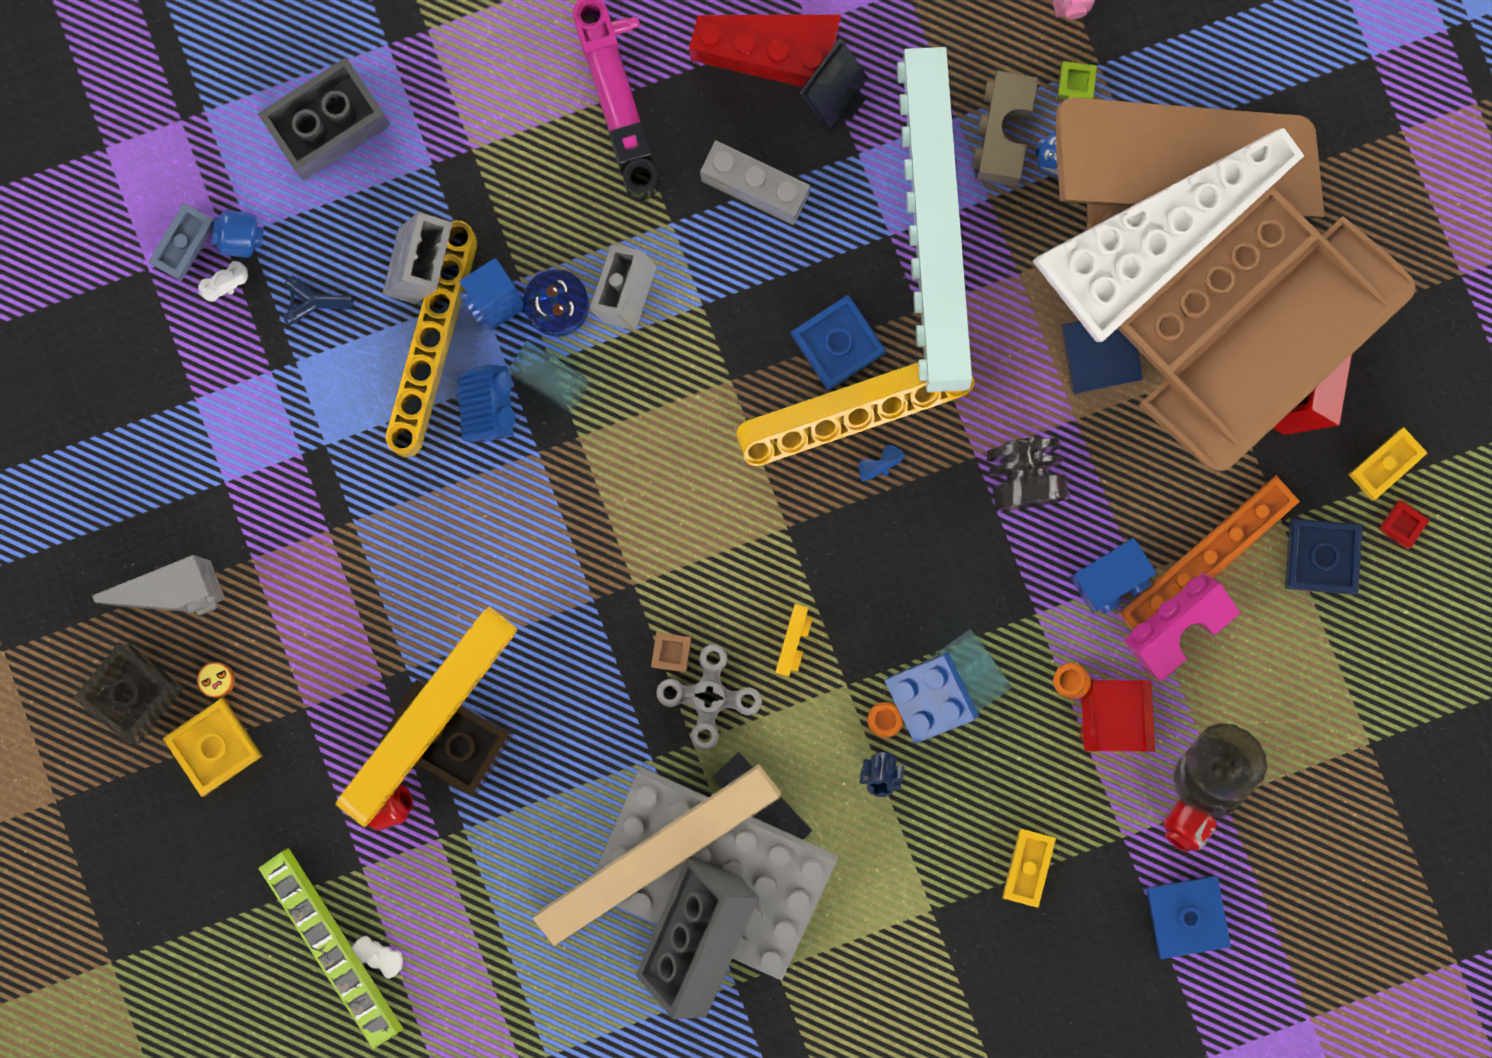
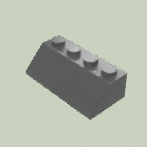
[636,856,759,1019]

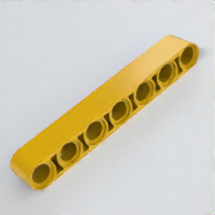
[386,221,477,457]
[736,363,974,466]
[335,606,518,827]

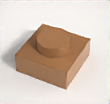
[651,632,692,673]

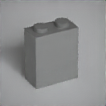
[382,212,452,304]

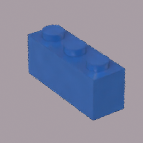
[459,258,526,330]

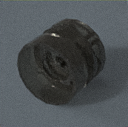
[986,437,1070,512]
[1173,723,1268,818]

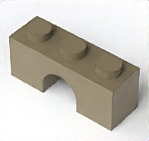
[972,71,1038,187]

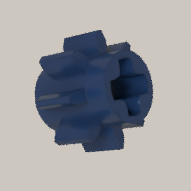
[859,752,904,797]

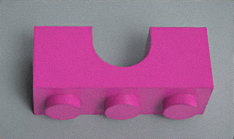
[1123,572,1240,682]

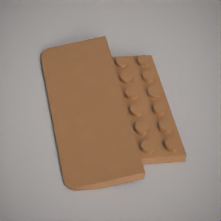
[1056,98,1324,230]
[1117,186,1415,471]

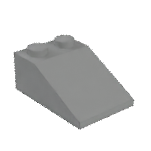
[92,555,225,615]

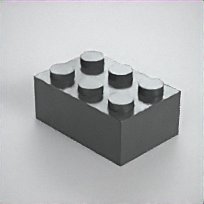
[258,57,390,181]

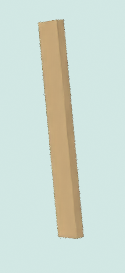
[532,764,781,946]

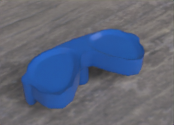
[859,445,905,482]

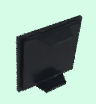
[799,38,868,131]

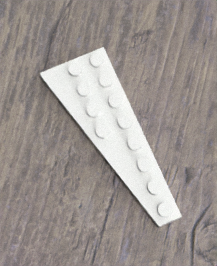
[1033,128,1304,342]

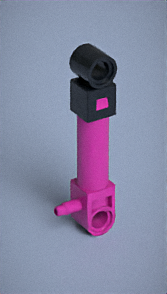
[573,0,659,201]

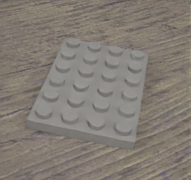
[595,767,838,981]

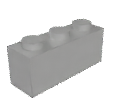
[700,140,810,225]

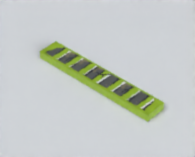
[259,848,403,1049]

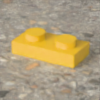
[1348,427,1427,501]
[775,604,813,677]
[1002,828,1056,908]

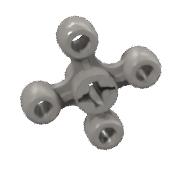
[656,644,762,750]

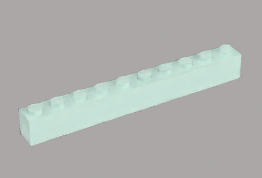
[897,47,972,392]

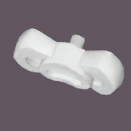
[198,261,248,302]
[352,936,403,979]

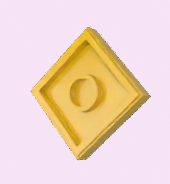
[163,698,263,797]

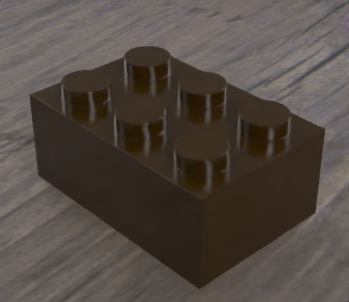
[379,679,513,796]

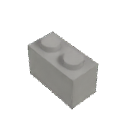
[590,244,657,330]

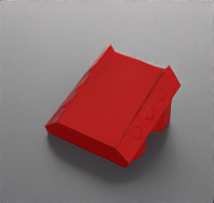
[1080,680,1156,752]

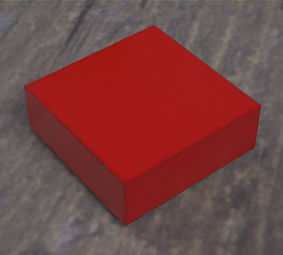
[1378,500,1430,549]

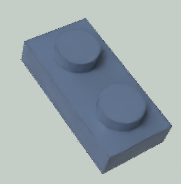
[148,203,214,281]

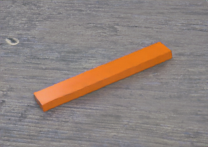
[1118,475,1300,630]

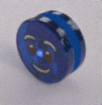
[523,269,590,337]

